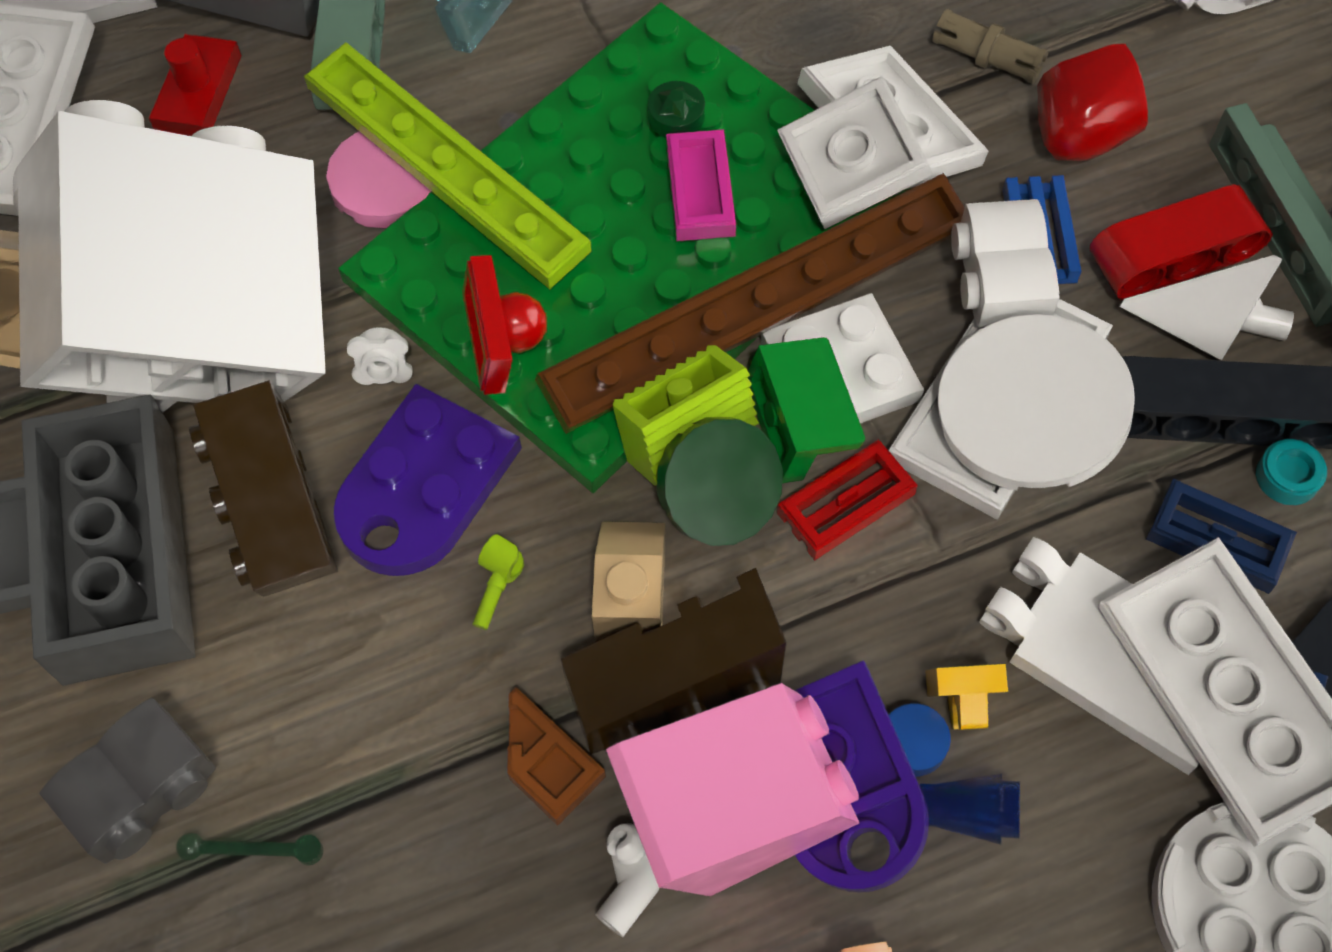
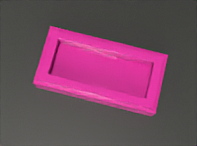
[666,129,736,241]

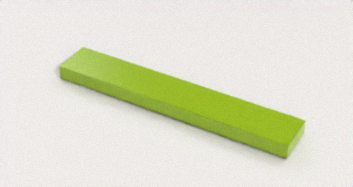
[304,42,592,289]

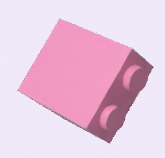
[606,683,859,896]

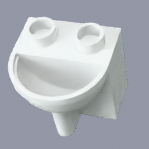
[13,100,326,413]

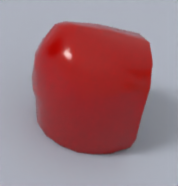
[1037,43,1148,161]

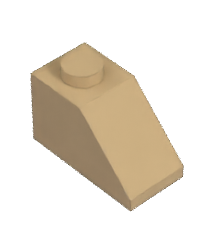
[592,522,665,642]

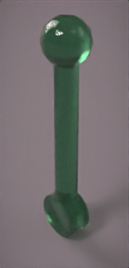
[176,833,324,866]

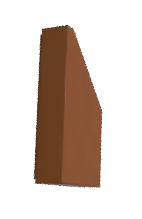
[507,687,606,826]

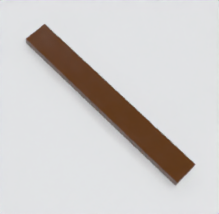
[535,173,965,434]

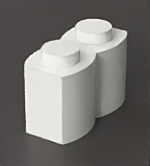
[951,199,1059,328]

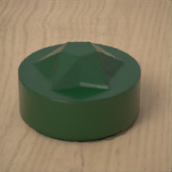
[648,81,705,137]

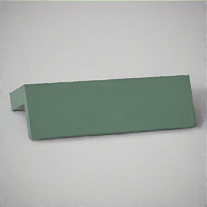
[1209,103,1332,327]

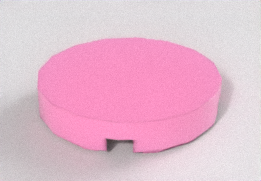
[326,131,431,228]

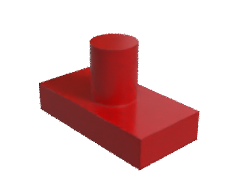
[149,34,242,136]

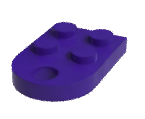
[334,384,522,576]
[794,660,929,892]

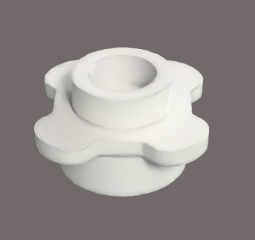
[347,327,413,385]

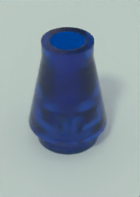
[920,773,1020,845]

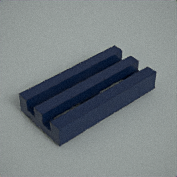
[1145,479,1297,594]

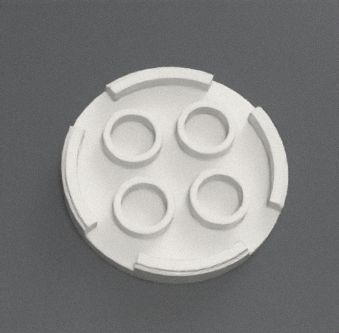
[938,314,1135,491]
[1152,802,1332,952]

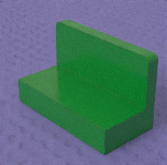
[748,337,866,484]

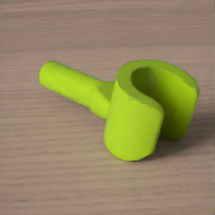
[472,534,524,630]

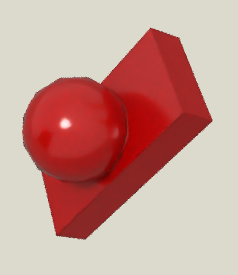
[462,255,547,395]

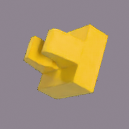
[925,664,1008,730]

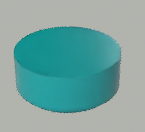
[1256,439,1327,505]

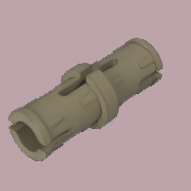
[932,9,1049,84]

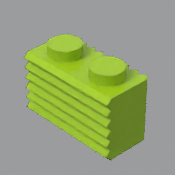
[613,345,759,486]

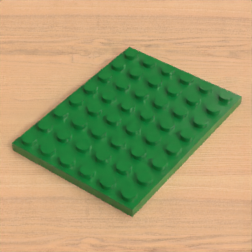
[338,2,911,494]

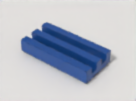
[1003,175,1082,284]

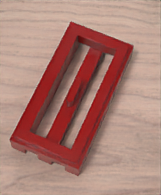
[777,439,918,561]

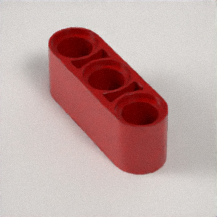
[1089,184,1273,300]

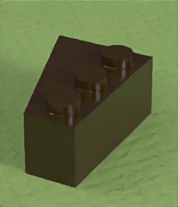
[189,380,338,597]
[561,568,787,755]

